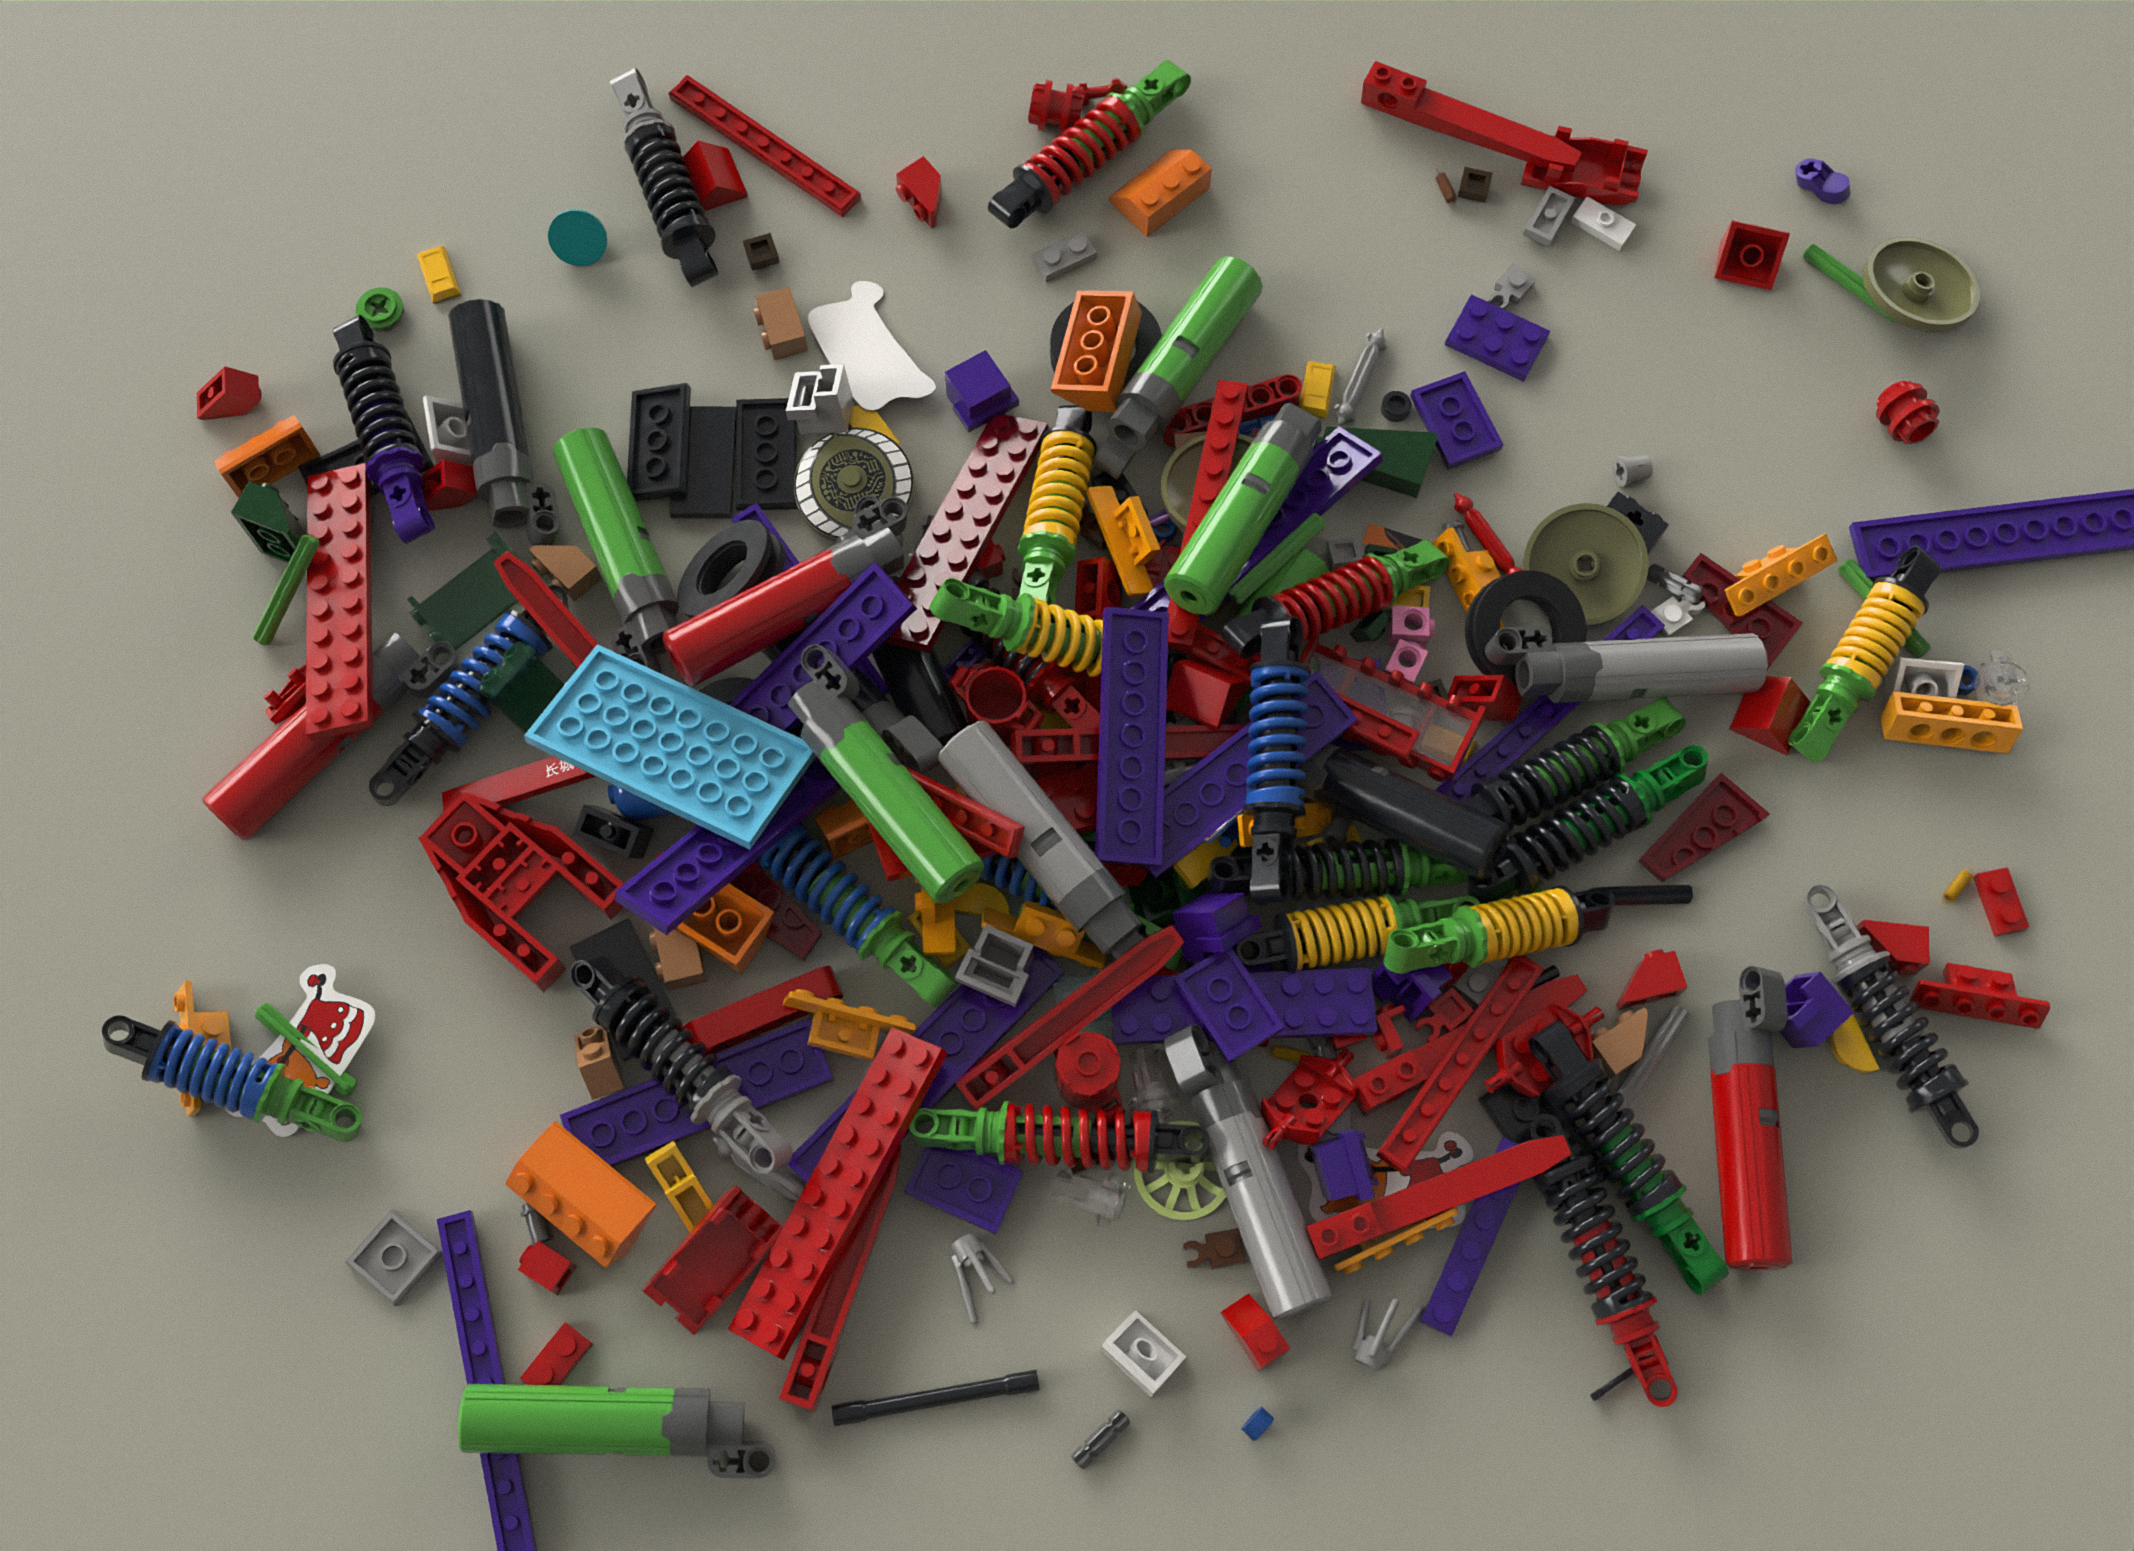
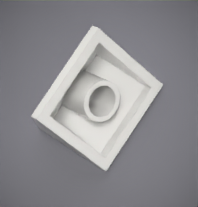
[423,395,472,465]
[1885,657,1964,705]
[1100,1310,1186,1398]

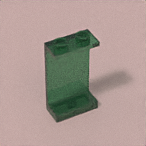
[407,531,522,650]

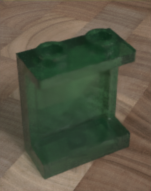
[477,642,565,735]

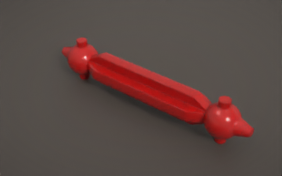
[1454,492,1523,575]

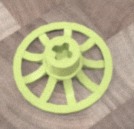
[1134,1121,1226,1221]

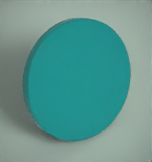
[548,209,607,266]

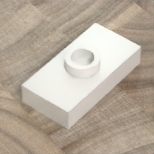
[1570,196,1636,251]

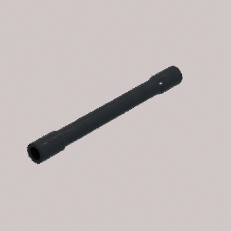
[832,1369,1040,1426]

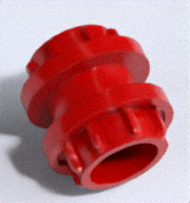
[1028,80,1084,135]
[1876,381,1940,444]

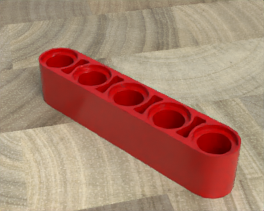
[1163,374,1302,447]
[682,966,843,1057]

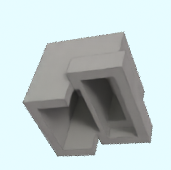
[786,364,854,435]
[955,924,1034,1007]

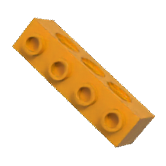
[1880,691,2023,754]

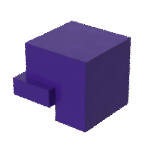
[945,350,1019,433]
[1172,893,1262,962]
[1372,962,1454,1024]
[1779,971,1854,1048]
[1309,1129,1379,1201]

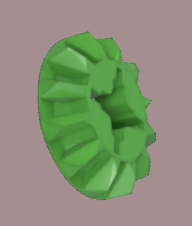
[356,287,404,332]

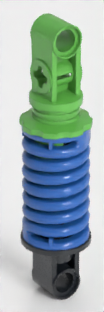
[102,1015,362,1142]

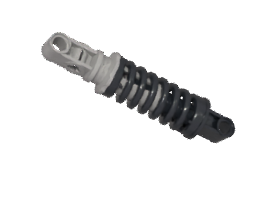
[610,68,719,287]
[1804,884,1979,1149]
[570,956,792,1174]

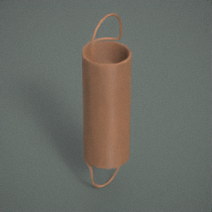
[1435,168,1457,208]

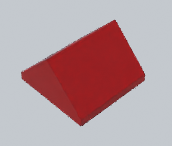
[684,141,748,211]
[1714,220,1790,291]
[1166,658,1250,730]
[1729,676,1810,756]

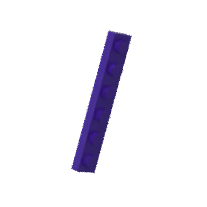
[1419,1137,1520,1337]

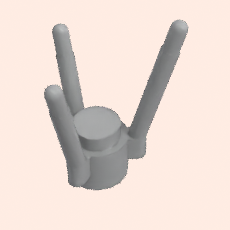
[951,1233,1014,1324]
[1352,1299,1423,1371]

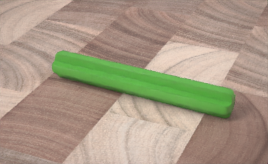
[1803,244,1896,322]
[1228,513,1326,604]
[253,535,319,645]
[1838,559,1931,658]
[255,1003,358,1096]

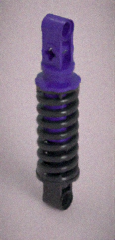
[333,314,435,544]

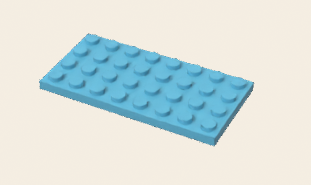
[524,644,816,850]

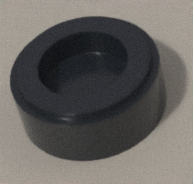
[1381,391,1412,422]

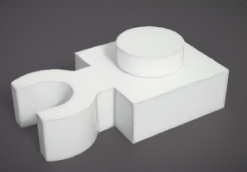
[1650,595,1706,638]

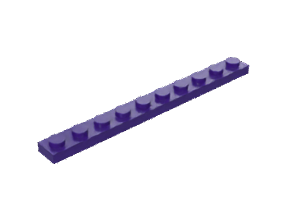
[1435,605,1665,802]
[437,1210,537,1551]

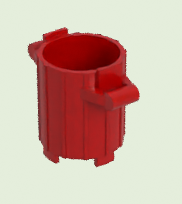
[948,666,1045,746]
[1053,1031,1126,1124]

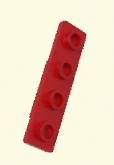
[1909,963,2050,1029]

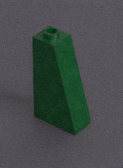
[1313,427,1438,498]

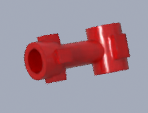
[1074,78,1127,106]

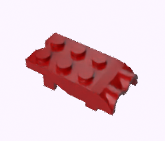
[1520,126,1648,205]
[642,1185,783,1335]

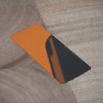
[1363,523,1422,552]

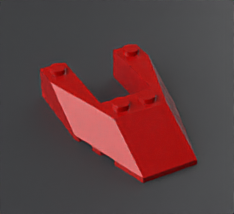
[418,792,624,993]

